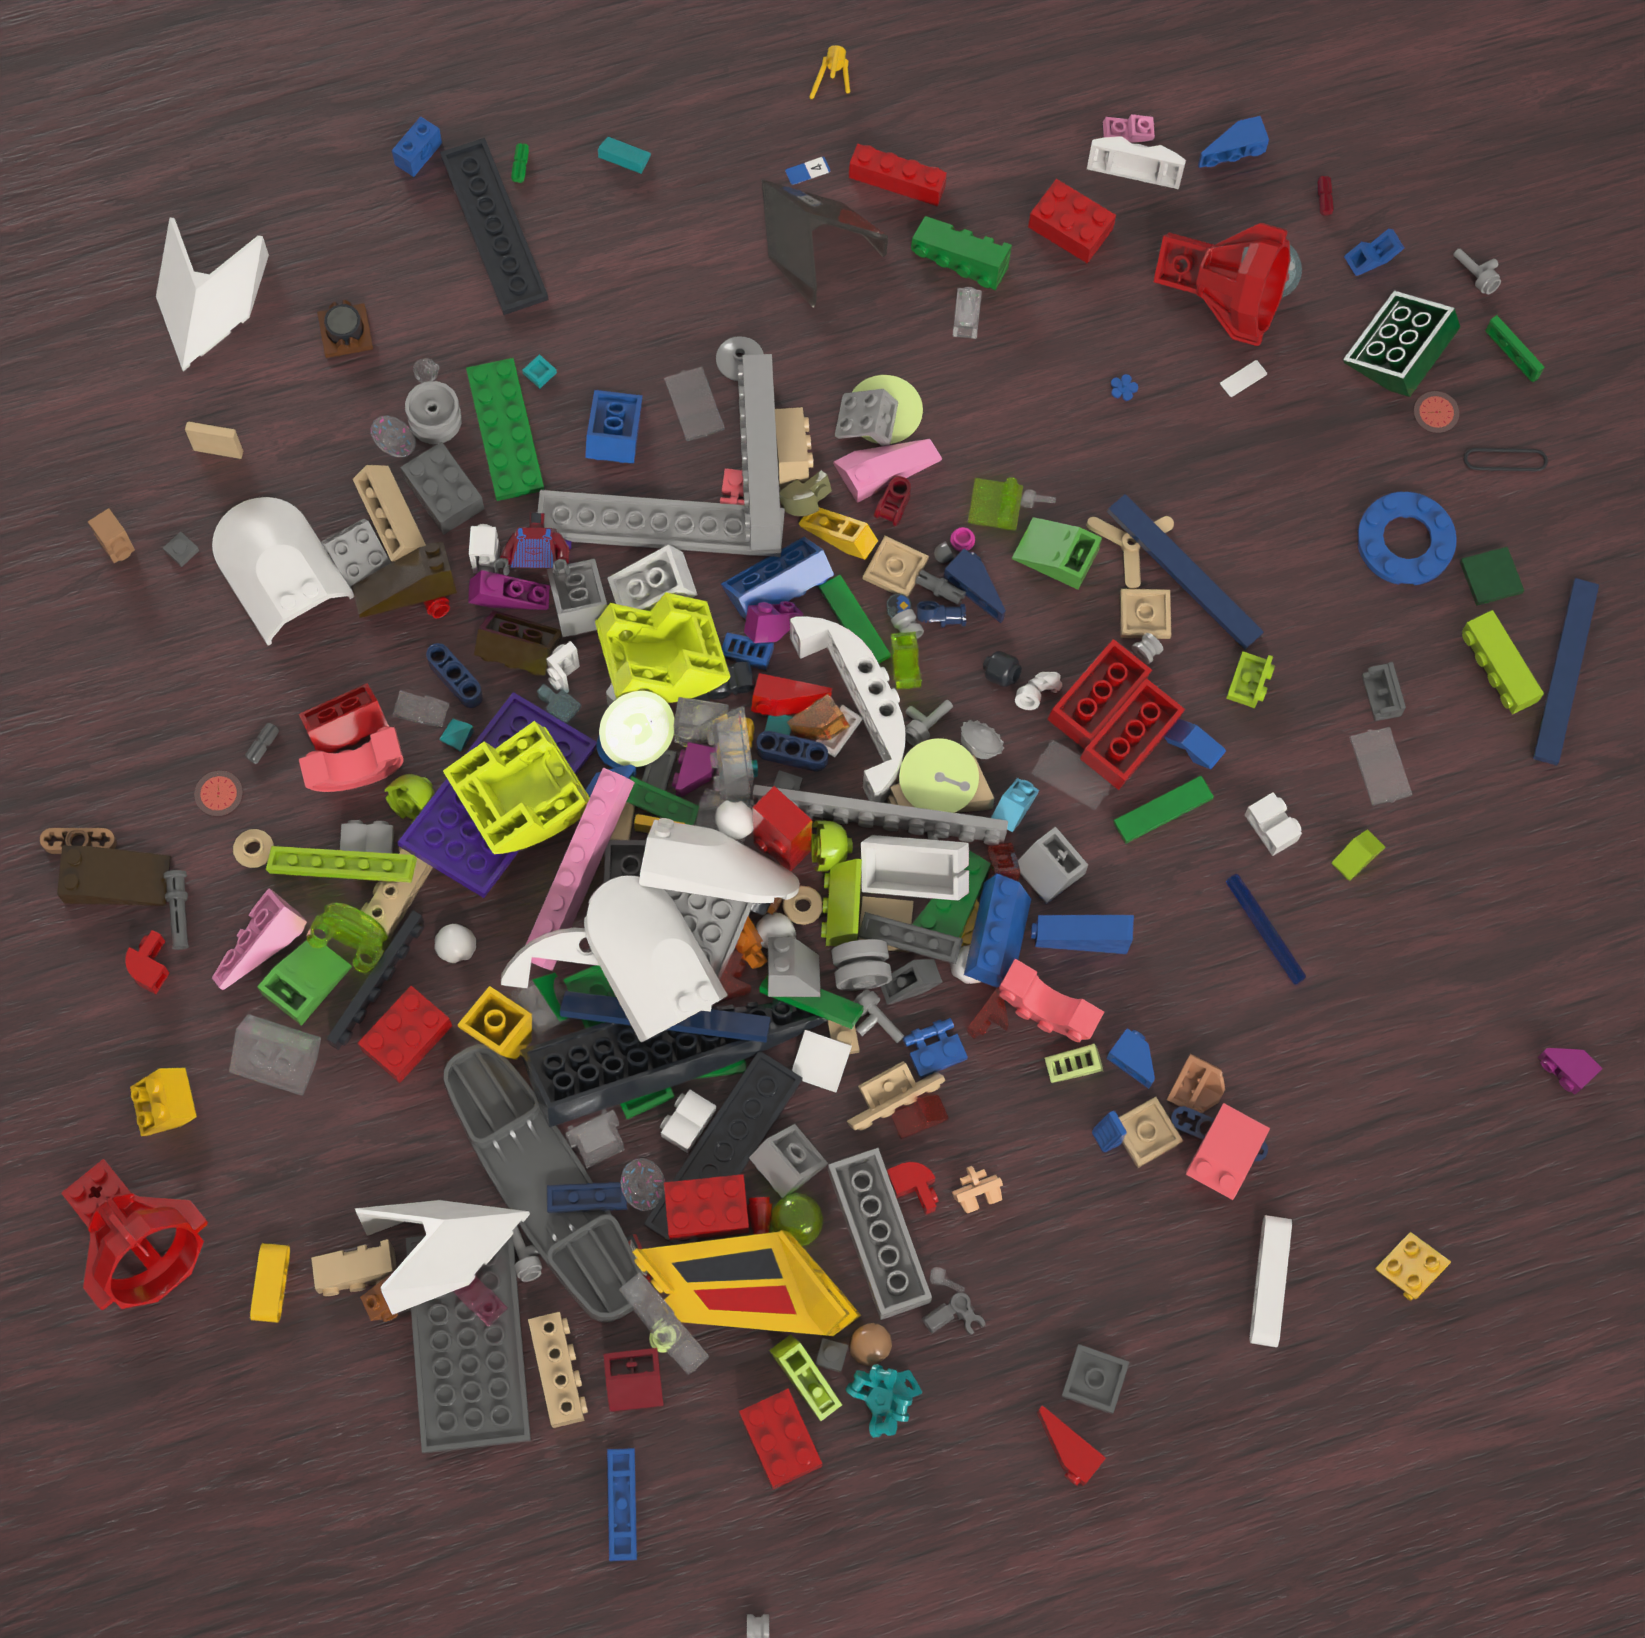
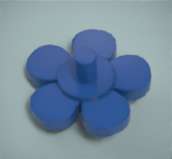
[1111,374,1138,401]

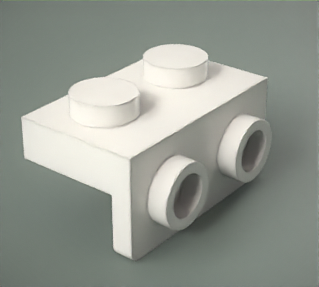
[547,641,580,694]

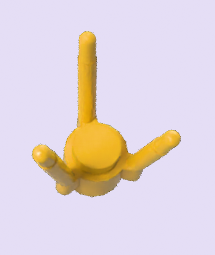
[809,45,850,99]

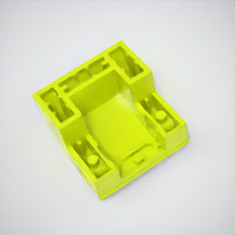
[595,592,730,703]
[443,721,590,854]

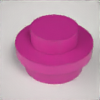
[950,527,975,551]

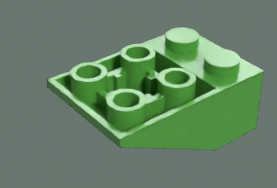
[1012,517,1102,590]
[258,935,352,1026]

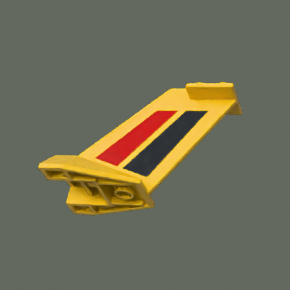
[633,1230,861,1336]

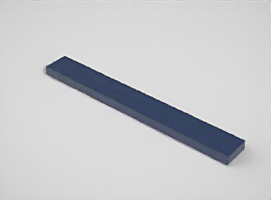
[1107,494,1264,650]
[1533,578,1599,765]
[560,991,771,1043]

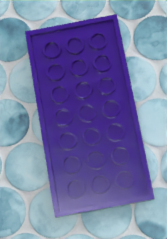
[398,692,597,898]

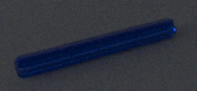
[1226,874,1306,985]

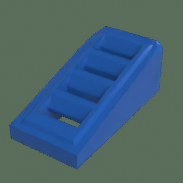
[721,633,774,671]
[1092,1110,1127,1152]

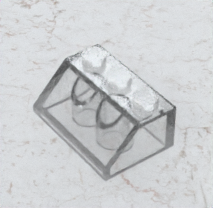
[707,707,754,800]
[229,1014,321,1096]

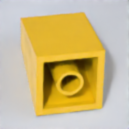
[458,986,532,1060]

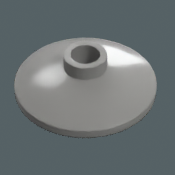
[716,336,764,381]

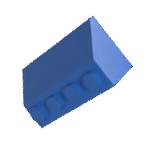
[721,536,834,620]
[964,874,1031,988]

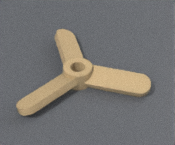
[1087,516,1174,589]

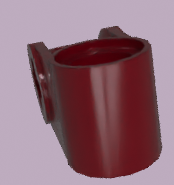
[874,476,911,527]

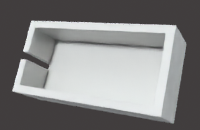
[861,835,969,900]

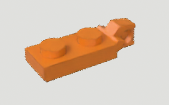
[735,916,767,969]

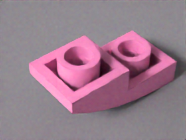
[1103,114,1155,143]

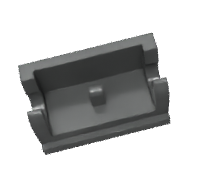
[1362,662,1406,721]

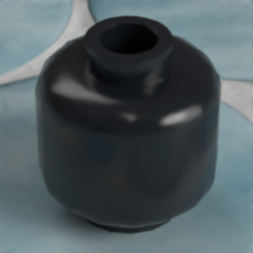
[983,651,1022,687]

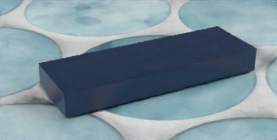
[547,1182,627,1213]

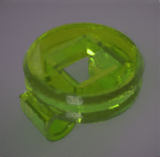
[306,903,387,973]

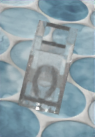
[953,287,982,339]

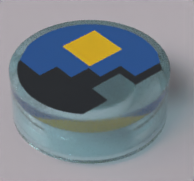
[886,594,911,618]

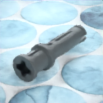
[163,870,189,950]

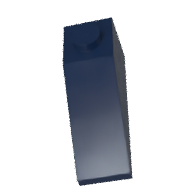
[944,549,1006,623]

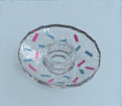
[370,416,416,457]
[620,1158,665,1211]

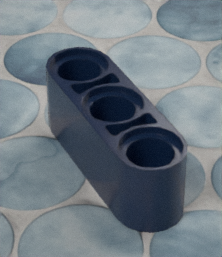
[426,643,483,708]
[757,731,828,772]

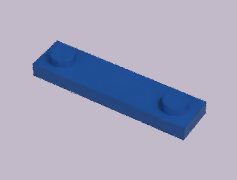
[607,1448,637,1561]

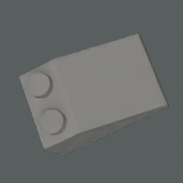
[547,559,607,637]

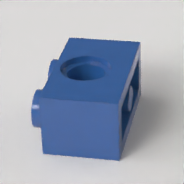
[392,116,442,177]

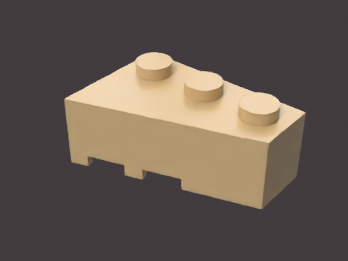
[775,407,813,491]
[311,1240,397,1296]

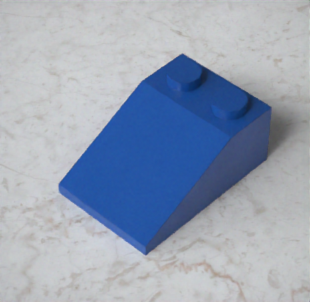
[585,390,643,463]

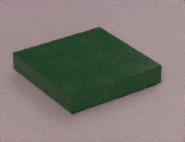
[1460,546,1524,606]

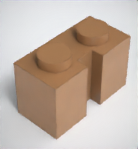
[88,508,135,563]

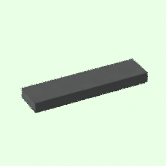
[858,912,963,964]

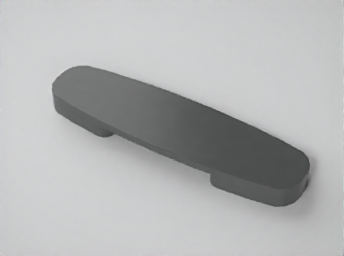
[444,1044,645,1322]

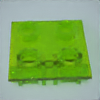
[968,477,1023,531]

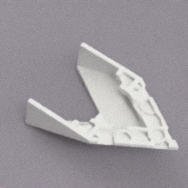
[156,218,269,371]
[355,1200,530,1315]

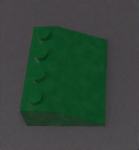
[1343,291,1460,397]

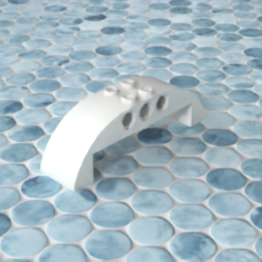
[790,617,905,803]
[501,928,711,1012]

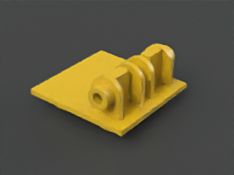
[1375,1232,1451,1301]

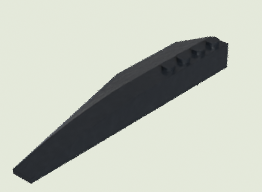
[520,999,829,1127]

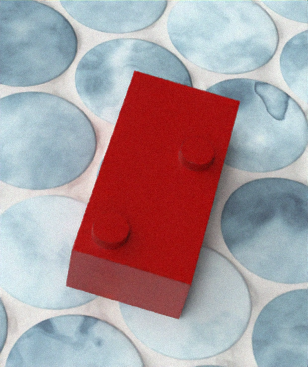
[1047,639,1152,749]
[1080,678,1185,790]
[753,786,812,871]

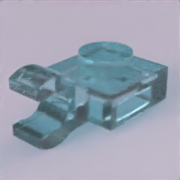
[537,684,581,724]

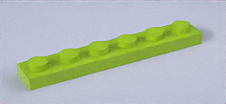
[266,846,417,883]

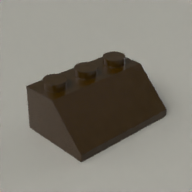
[474,610,562,676]

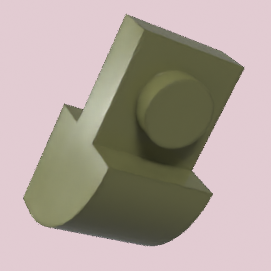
[779,470,832,516]

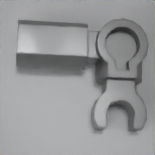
[922,1293,985,1335]

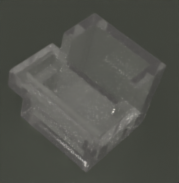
[566,1109,624,1168]

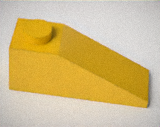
[799,508,878,560]

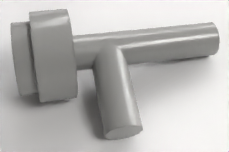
[1454,249,1501,294]
[905,700,953,746]
[853,989,904,1043]
[513,1226,542,1282]

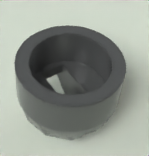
[934,541,955,563]

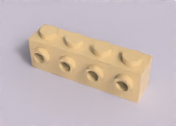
[353,465,426,561]
[360,847,433,940]
[528,1312,588,1428]

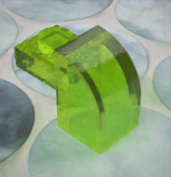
[891,632,921,689]

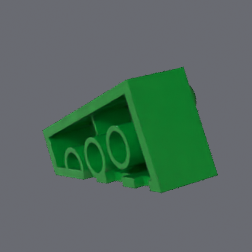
[911,216,1012,290]

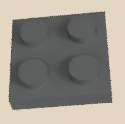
[1061,1344,1129,1414]

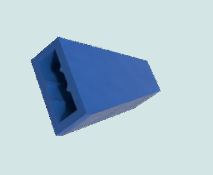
[1031,915,1134,954]

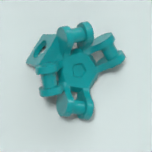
[845,1364,922,1438]

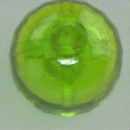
[771,1193,823,1246]

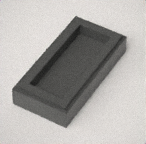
[642,749,677,791]

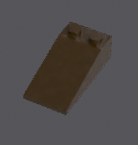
[352,541,457,618]
[57,845,171,906]

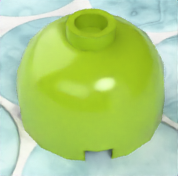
[385,774,435,824]
[811,820,853,871]

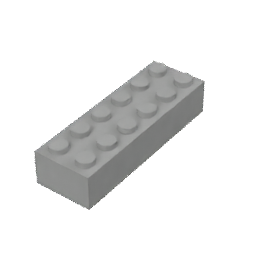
[828,1148,932,1320]

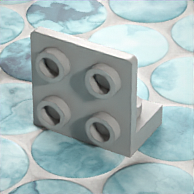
[835,389,898,446]
[321,519,391,587]

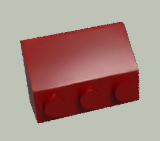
[299,683,389,754]

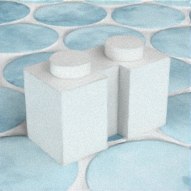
[469,524,500,574]
[1245,792,1302,856]

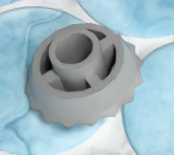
[961,720,1004,759]

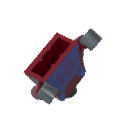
[493,513,571,576]

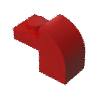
[125,930,170,994]
[886,1162,939,1215]

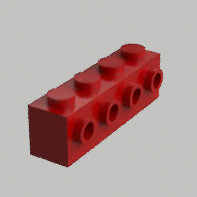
[849,144,947,206]

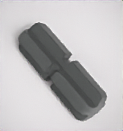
[245,723,279,764]

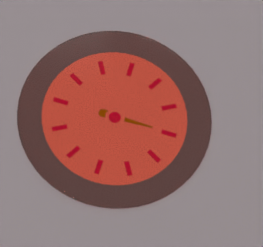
[1414,391,1460,433]
[194,771,243,816]

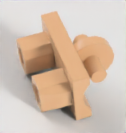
[952,1166,1003,1213]

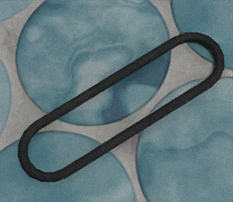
[1464,448,1548,471]

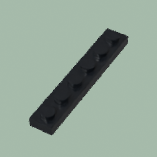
[327,910,424,1050]

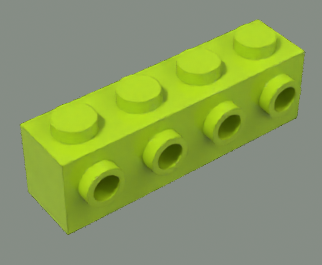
[1462,610,1544,715]

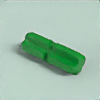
[511,143,529,183]

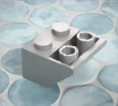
[1014,827,1088,904]

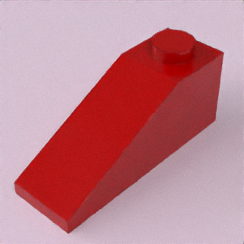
[751,673,833,717]
[1037,1405,1106,1486]

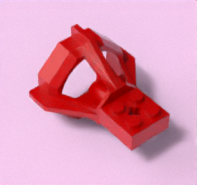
[1153,223,1291,346]
[61,1159,208,1310]

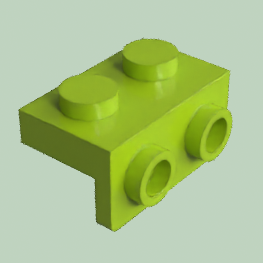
[1226,652,1275,708]

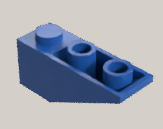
[1198,116,1269,168]

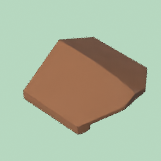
[1167,1054,1225,1113]

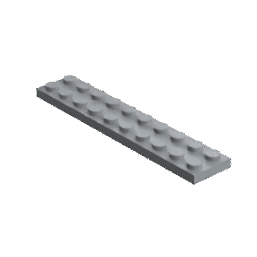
[538,490,785,557]
[753,785,1008,846]

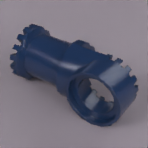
[917,601,966,627]

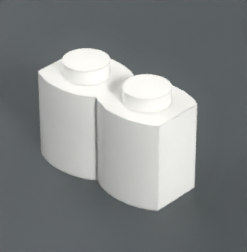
[660,1090,716,1153]

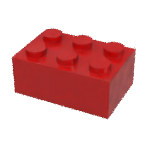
[1028,179,1116,264]
[358,986,452,1083]
[664,1174,749,1241]
[739,1389,822,1490]

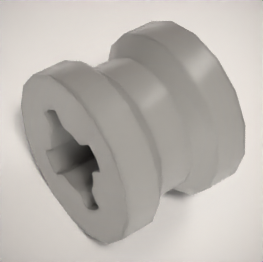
[1132,633,1163,664]
[747,1614,769,1638]

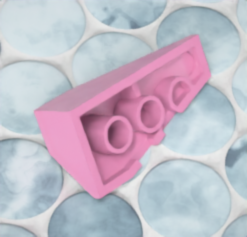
[833,439,942,503]
[212,888,307,990]

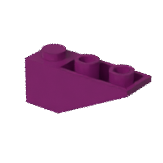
[468,570,550,610]

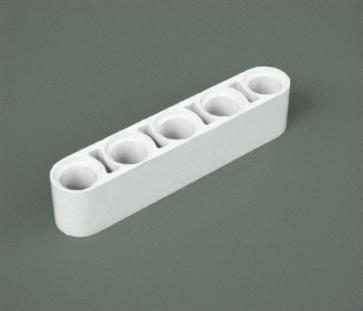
[1250,1215,1292,1347]

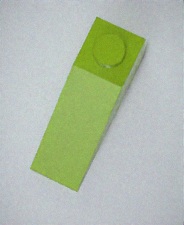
[769,1334,842,1421]

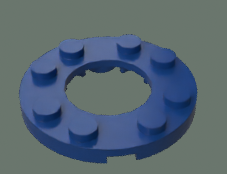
[1357,492,1456,585]

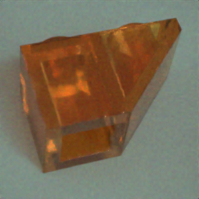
[787,694,850,740]

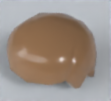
[849,1323,892,1366]

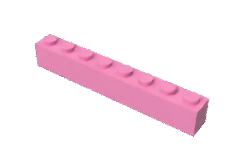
[526,768,635,971]

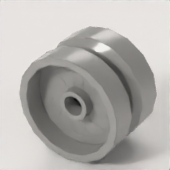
[405,381,462,444]
[831,939,892,991]

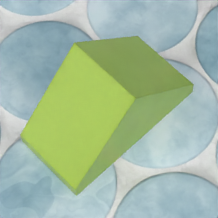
[1331,829,1385,881]

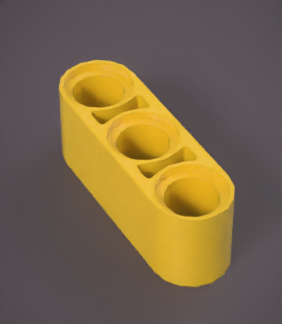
[250,1243,290,1323]

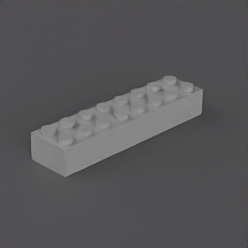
[738,354,781,550]

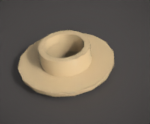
[233,829,273,868]
[783,886,823,925]

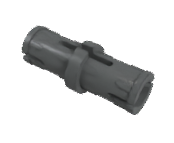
[915,569,966,606]

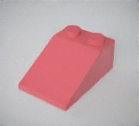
[1186,1103,1270,1200]

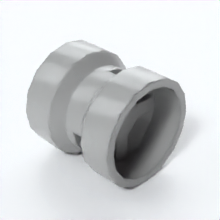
[891,609,924,643]

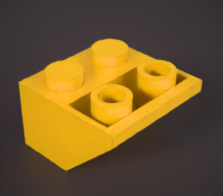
[130,1068,197,1136]

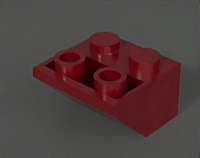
[603,1348,664,1412]

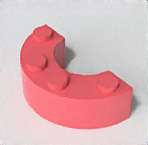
[299,727,403,792]
[999,959,1104,1042]

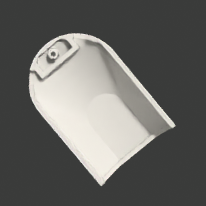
[212,497,354,646]
[639,818,800,903]
[584,876,728,1042]

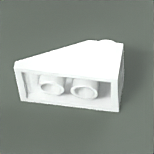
[608,545,698,611]

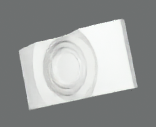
[1087,137,1186,189]

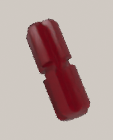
[1317,176,1334,216]

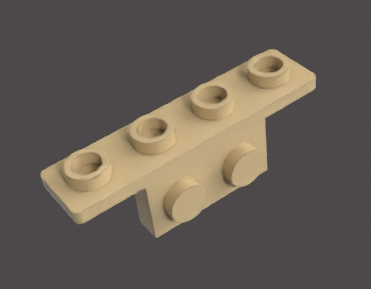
[847,1061,945,1130]

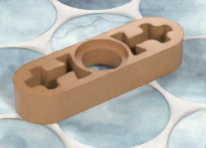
[40,828,117,854]

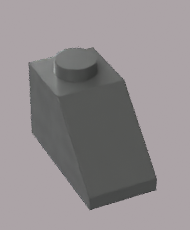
[881,959,943,1004]

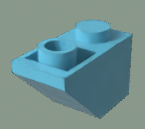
[991,778,1039,832]

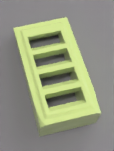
[1045,1044,1103,1083]

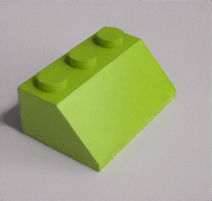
[821,859,862,946]

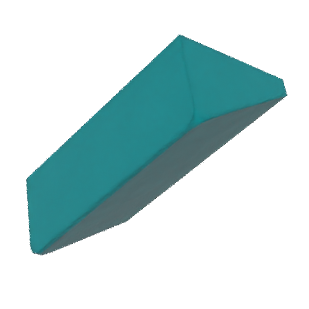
[598,137,651,174]

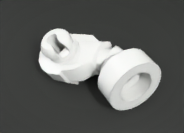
[1015,672,1062,710]

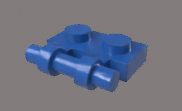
[903,1018,968,1079]

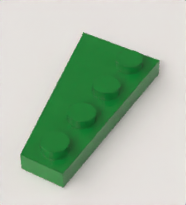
[912,851,991,938]

